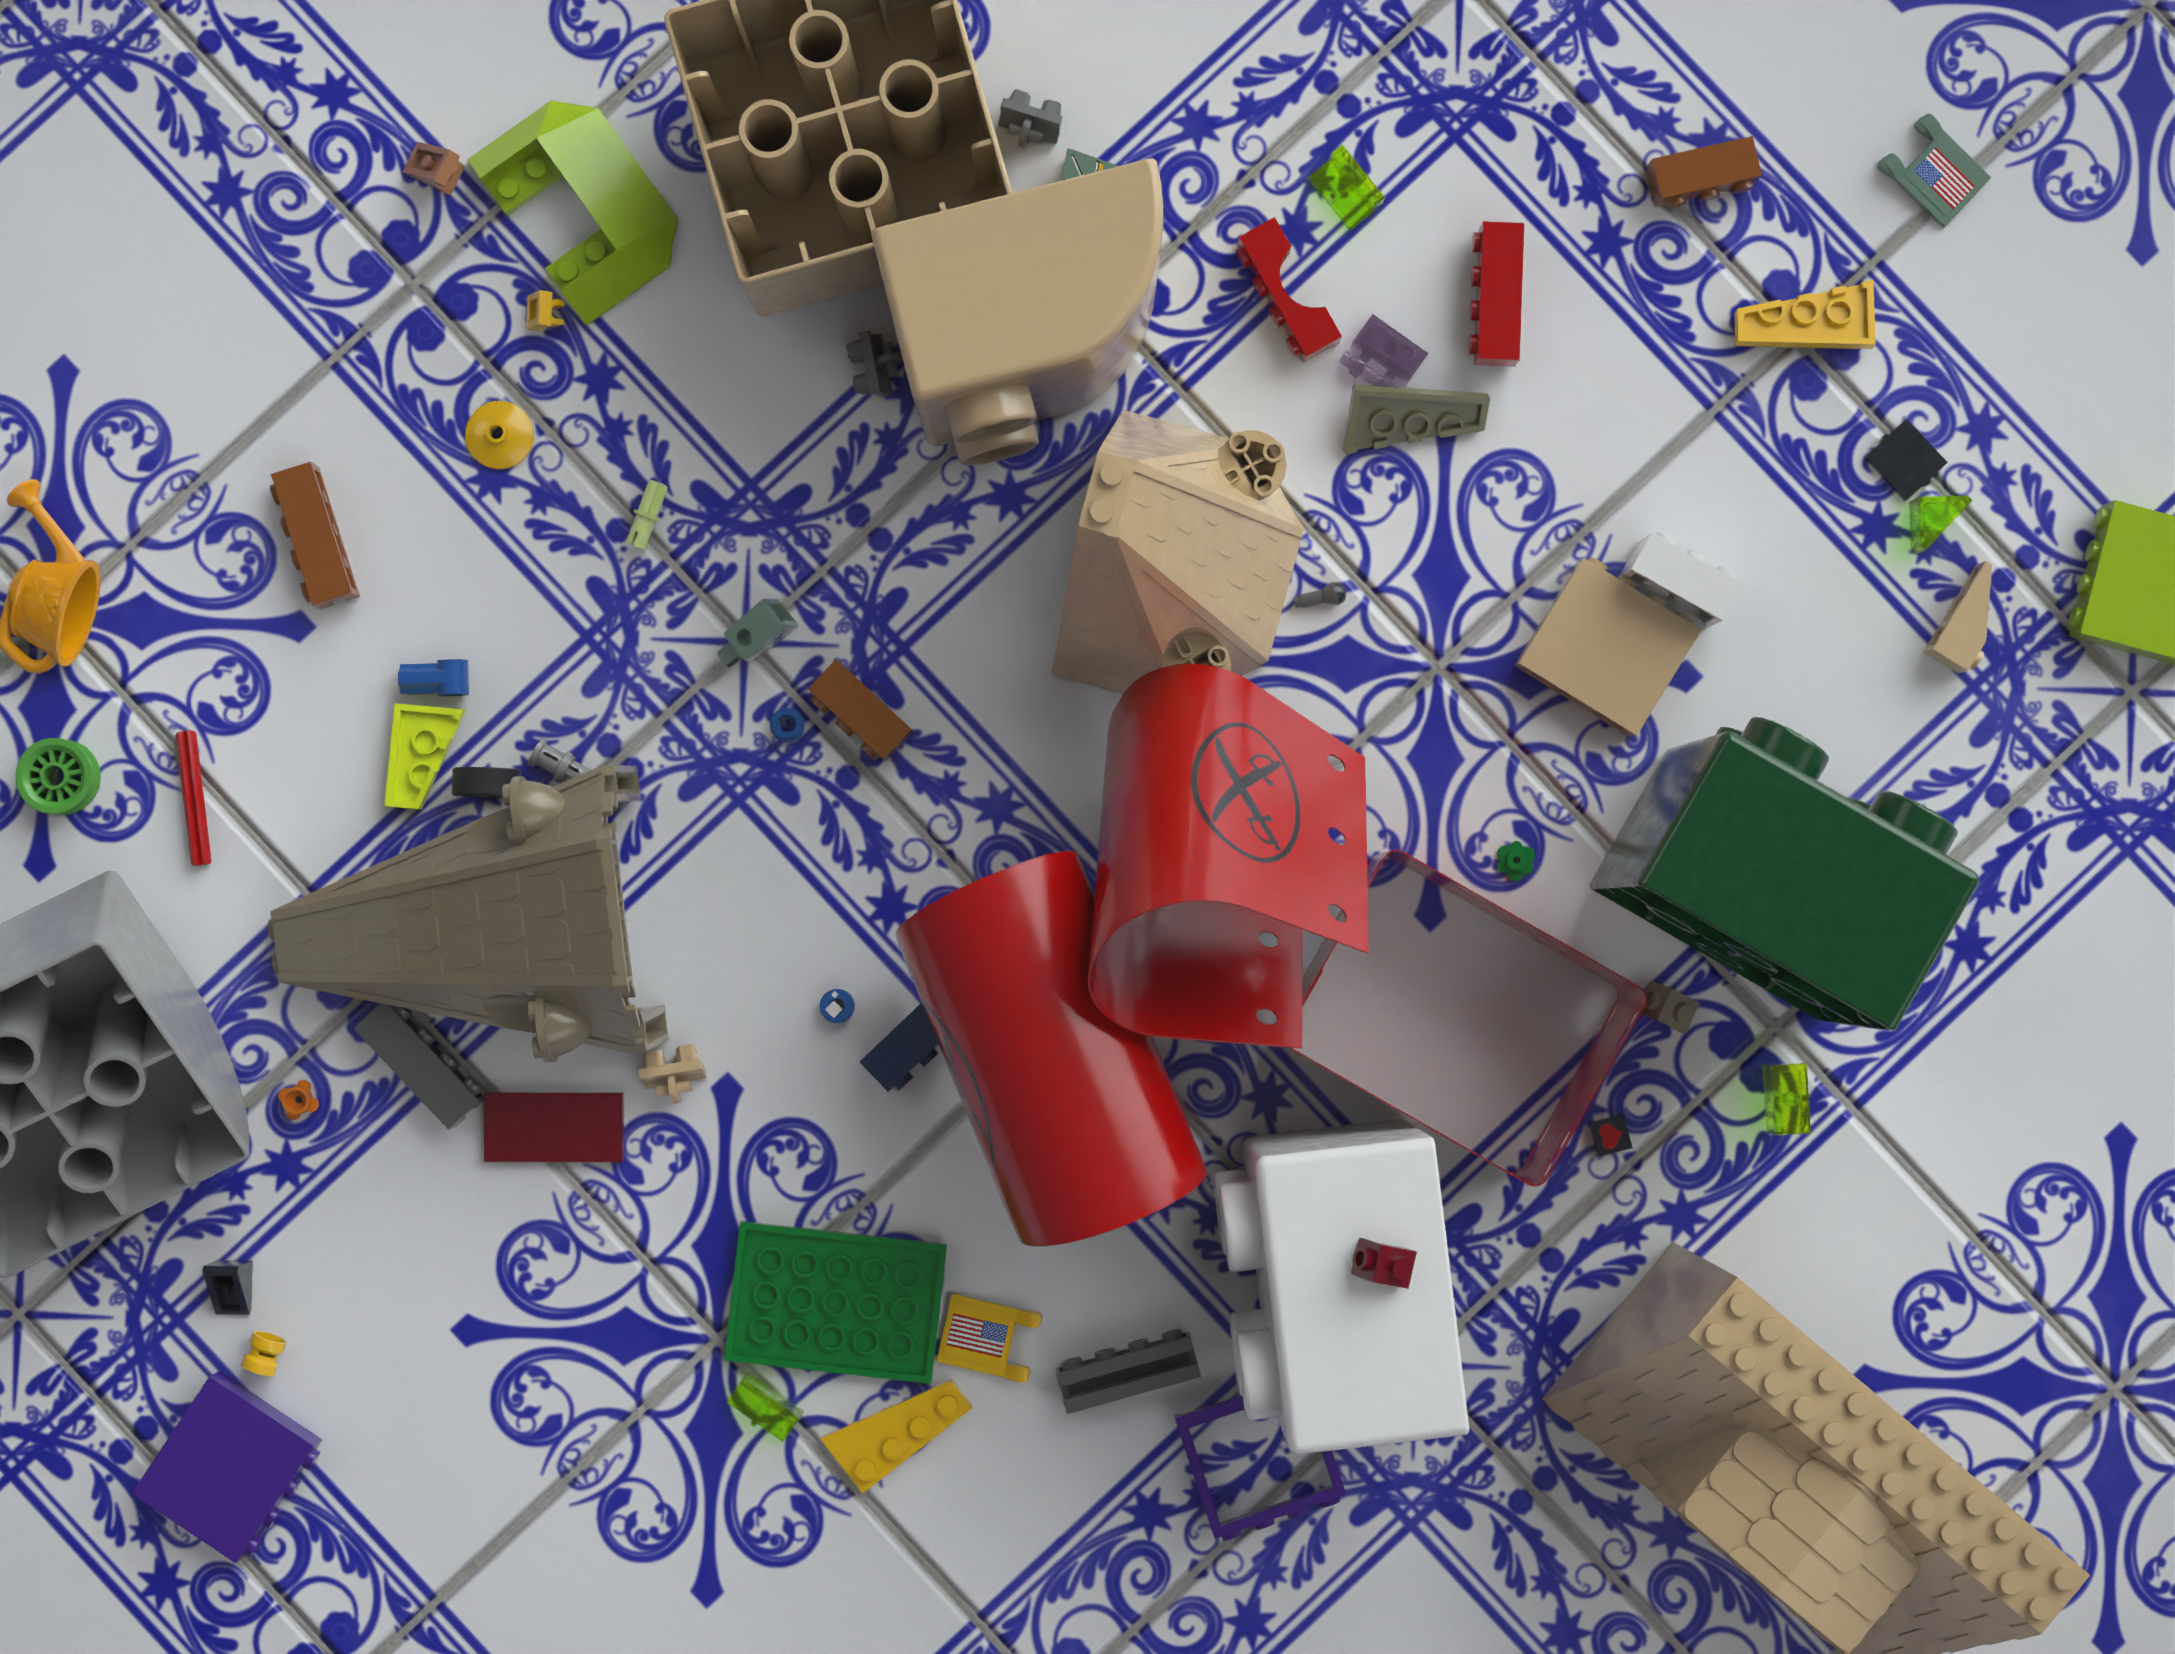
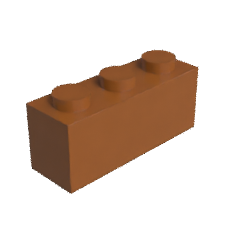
[1646,136,1762,209]
[808,659,914,761]

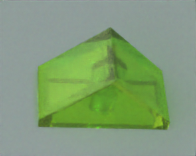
[1909,495,1972,554]

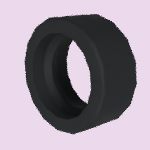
[452,767,520,798]

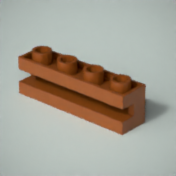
[270,462,360,609]

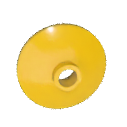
[465,401,534,469]

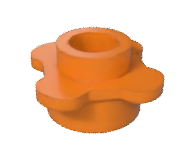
[278,1080,319,1120]

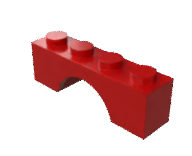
[1235,217,1342,363]

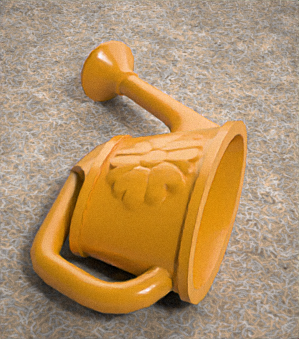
[0,479,101,674]

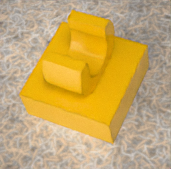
[526,290,565,331]

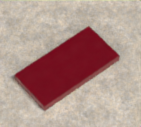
[484,1092,624,1162]

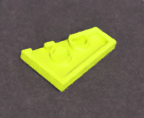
[384,703,466,810]

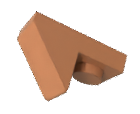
[402,142,464,195]

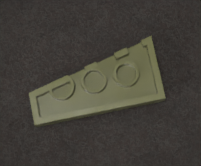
[1343,385,1490,454]

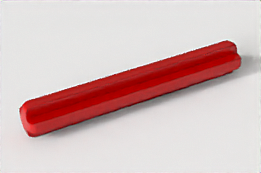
[175,730,212,866]

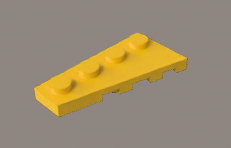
[1734,279,1876,349]
[820,1379,973,1494]

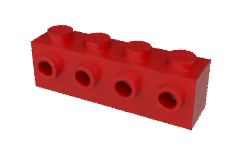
[1468,221,1524,367]

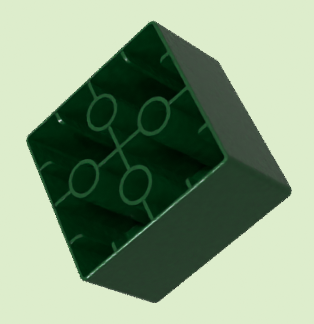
[1589,717,1979,1031]

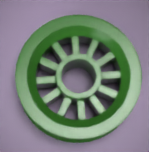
[16,738,101,815]

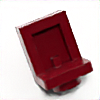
[1351,1238,1417,1289]

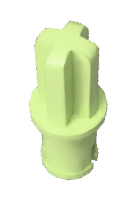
[625,480,667,550]

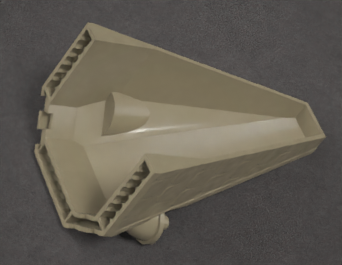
[268,765,669,1063]

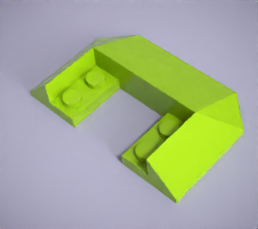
[467,101,678,326]

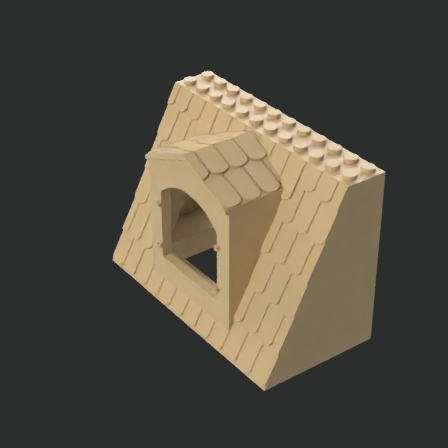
[1542,1242,2090,1654]

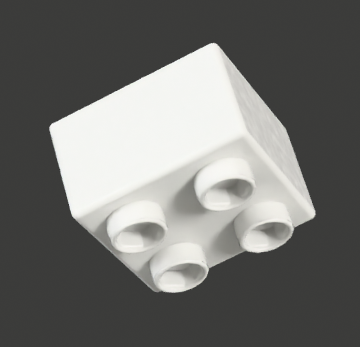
[1213,1119,1469,1454]

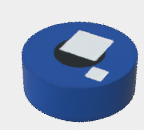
[820,989,855,1023]

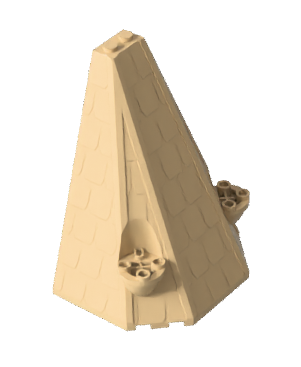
[1052,410,1304,694]

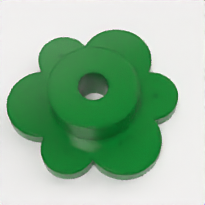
[1497,841,1535,881]

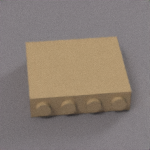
[1514,557,1701,738]

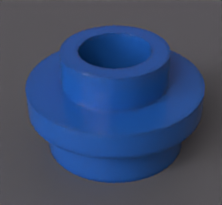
[770,708,805,743]

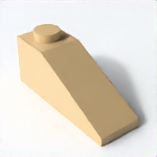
[1923,561,1992,673]

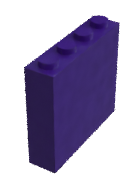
[131,1371,322,1563]

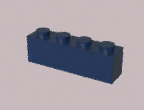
[859,1002,938,1092]

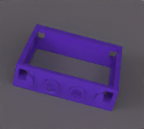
[1174,1393,1346,1541]

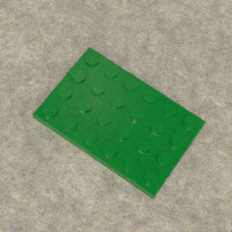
[724,1221,947,1384]

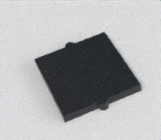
[1864,419,1948,501]

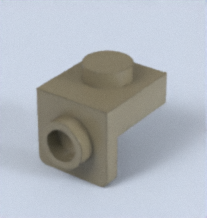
[1637,981,1700,1034]

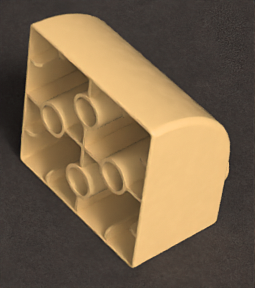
[871,158,1164,465]

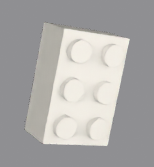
[1620,532,1743,627]

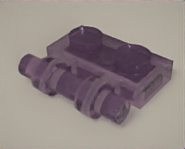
[1339,314,1429,388]

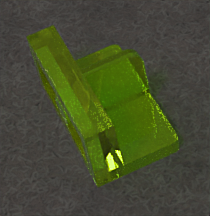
[1309,144,1385,230]
[1762,1063,1811,1135]
[727,1372,804,1442]

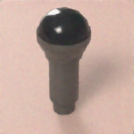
[1294,582,1347,608]

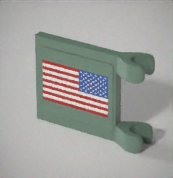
[1877,113,1991,228]

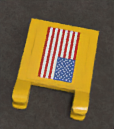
[936,1293,1042,1383]

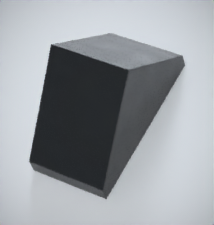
[202,1260,253,1315]

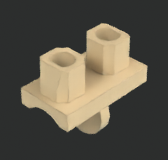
[638,1044,707,1104]

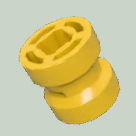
[241,1331,287,1376]

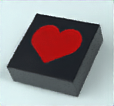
[1589,1114,1633,1157]

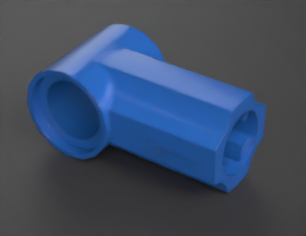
[398,659,469,696]

